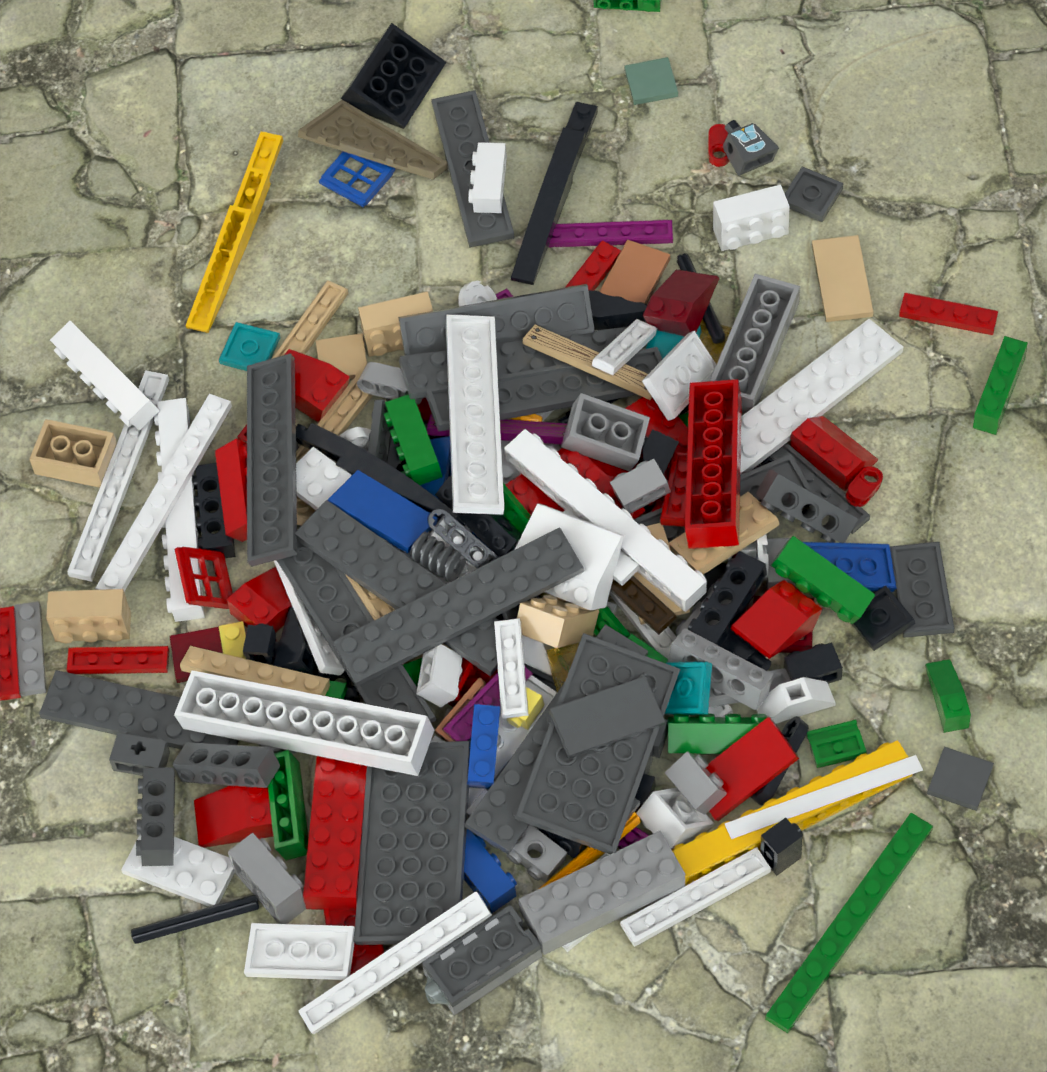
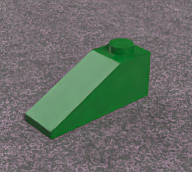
[925,659,971,733]

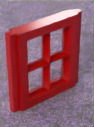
[174,547,233,609]

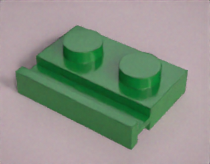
[806,720,867,768]

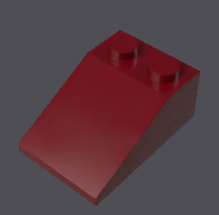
[643,269,719,336]

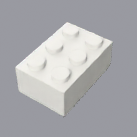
[713,185,790,251]

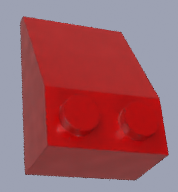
[284,349,350,423]
[226,567,293,633]
[731,580,823,659]
[194,786,273,848]

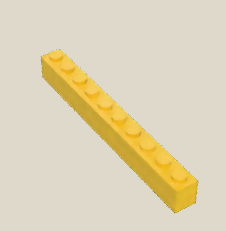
[672,740,912,886]

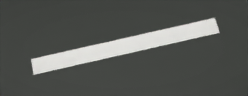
[724,755,923,839]

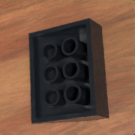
[340,23,446,129]

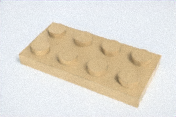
[669,492,779,574]

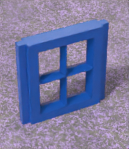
[319,152,396,207]

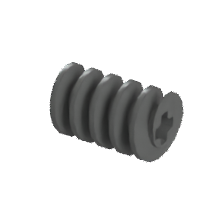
[410,532,466,582]

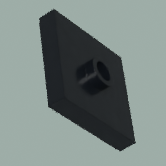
[852,586,915,651]

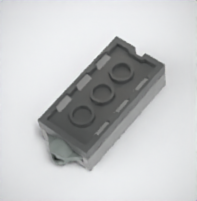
[422,904,542,1015]

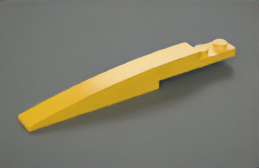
[186,131,284,333]

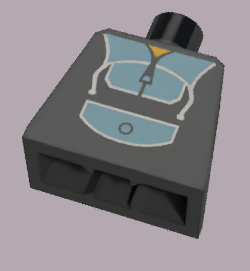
[723,120,779,176]

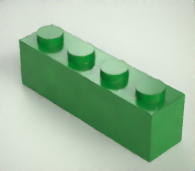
[973,336,1028,435]
[383,394,443,485]
[770,536,875,624]
[668,713,772,754]
[268,750,309,861]

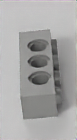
[667,628,773,710]
[467,789,567,883]

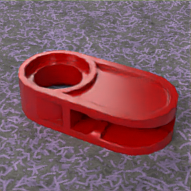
[708,124,730,167]
[846,466,883,507]

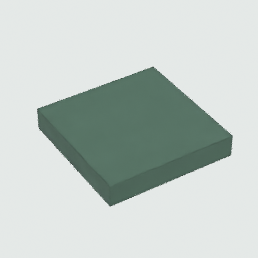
[624,57,678,105]

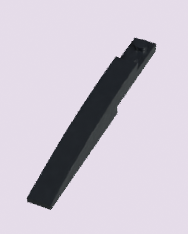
[511,102,598,285]
[296,423,465,526]

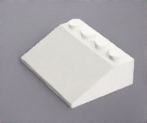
[515,504,624,610]

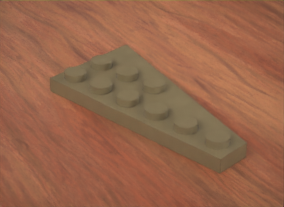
[298,100,448,180]

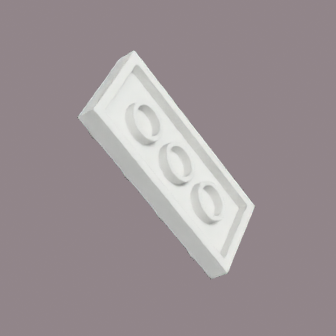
[642,331,716,421]
[121,835,234,907]
[244,923,355,980]

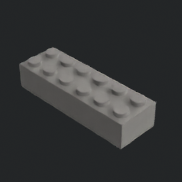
[710,273,800,413]
[518,831,685,955]

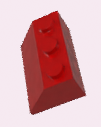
[791,416,878,492]

